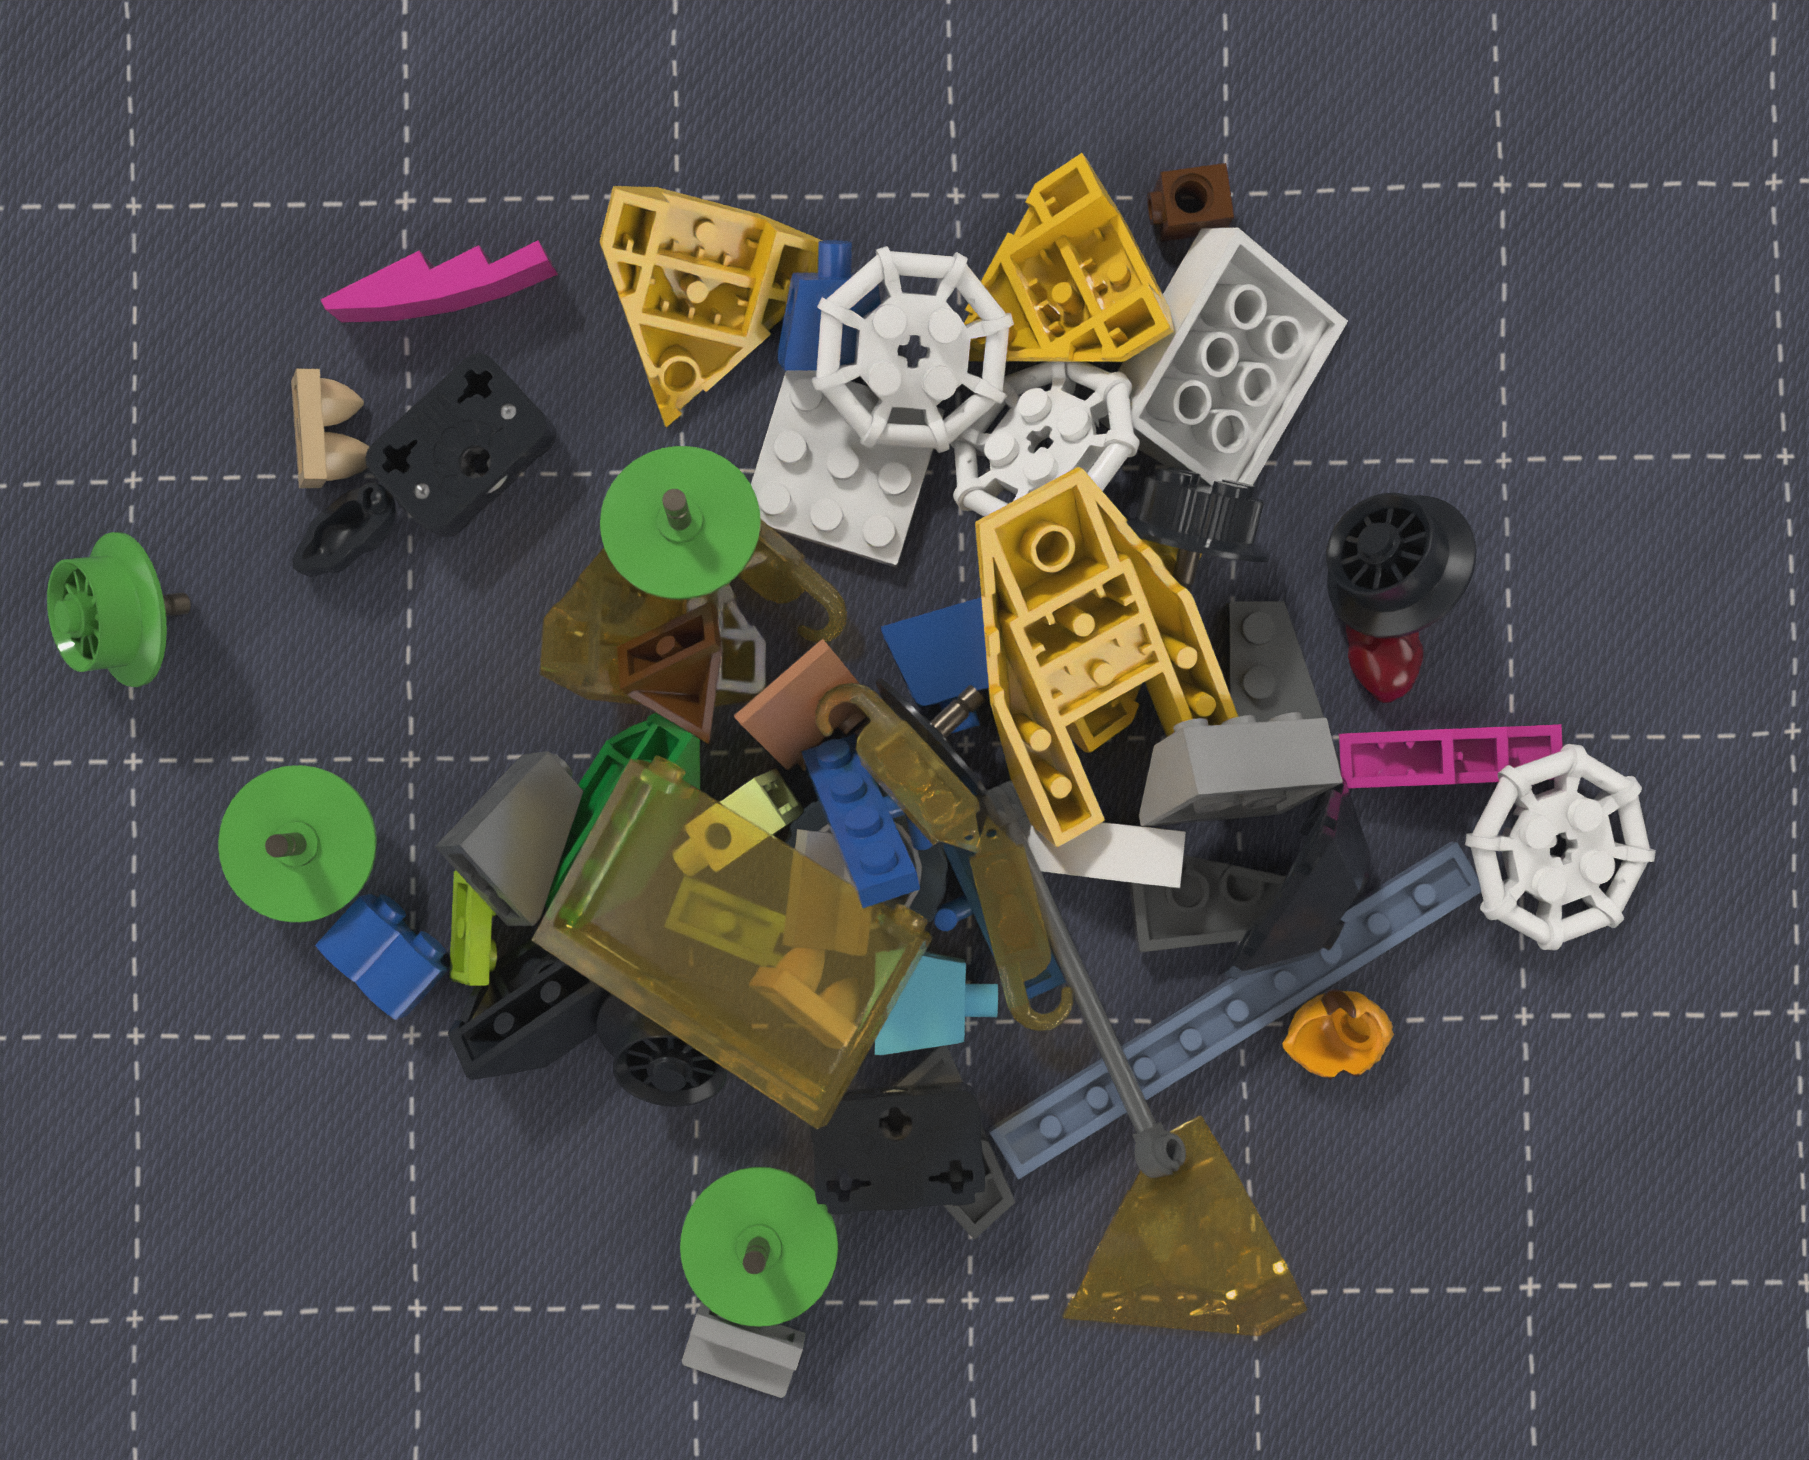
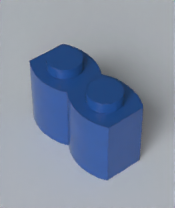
[315,894,450,1020]

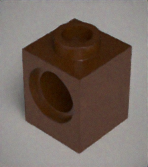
[1147,163,1234,242]

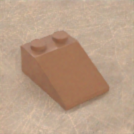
[734,639,872,771]

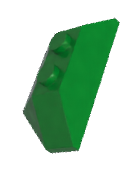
[545,712,700,929]

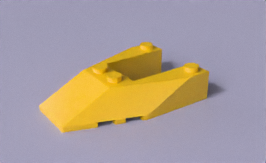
[975,467,1239,847]

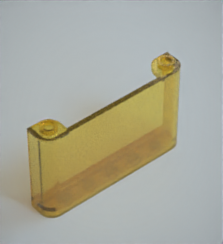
[532,756,933,1129]

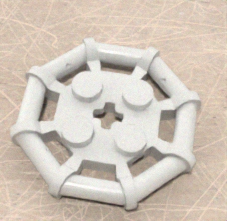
[812,246,1014,453]
[950,361,1140,517]
[1465,744,1656,950]

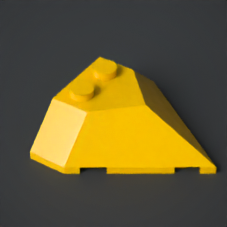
[964,153,1174,362]
[599,186,823,428]

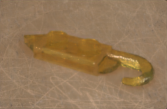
[738,518,847,643]
[815,683,982,854]
[969,817,1073,1031]

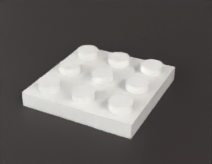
[751,371,944,568]

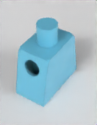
[875,947,998,1055]

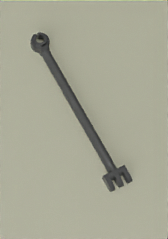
[969,781,1186,1178]

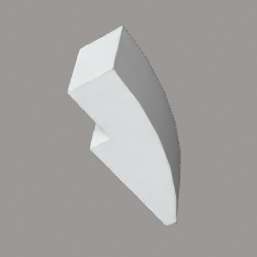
[1013,815,1186,888]

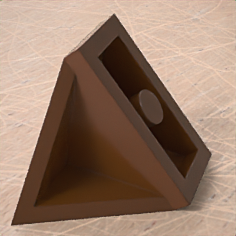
[617,601,722,744]

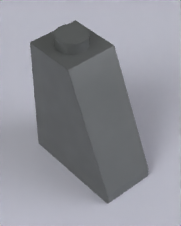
[435,751,583,926]

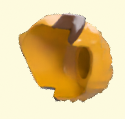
[1282,989,1394,1080]

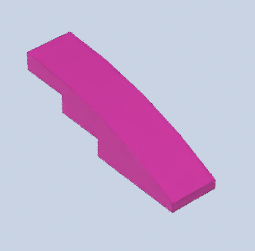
[320,240,558,323]
[1339,724,1563,788]

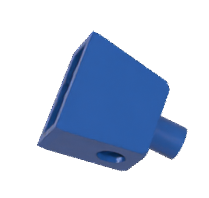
[778,240,881,371]
[880,597,989,734]

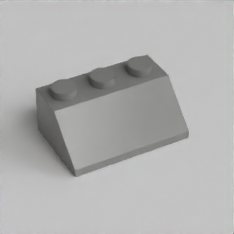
[1139,712,1343,827]

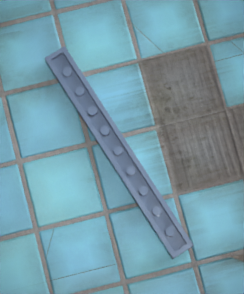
[988,842,1481,1180]

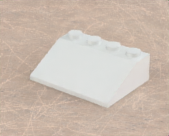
[1098,228,1348,486]

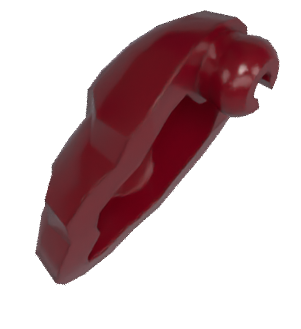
[1346,624,1423,703]

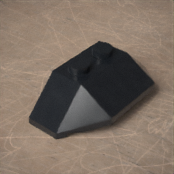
[448,908,660,1080]

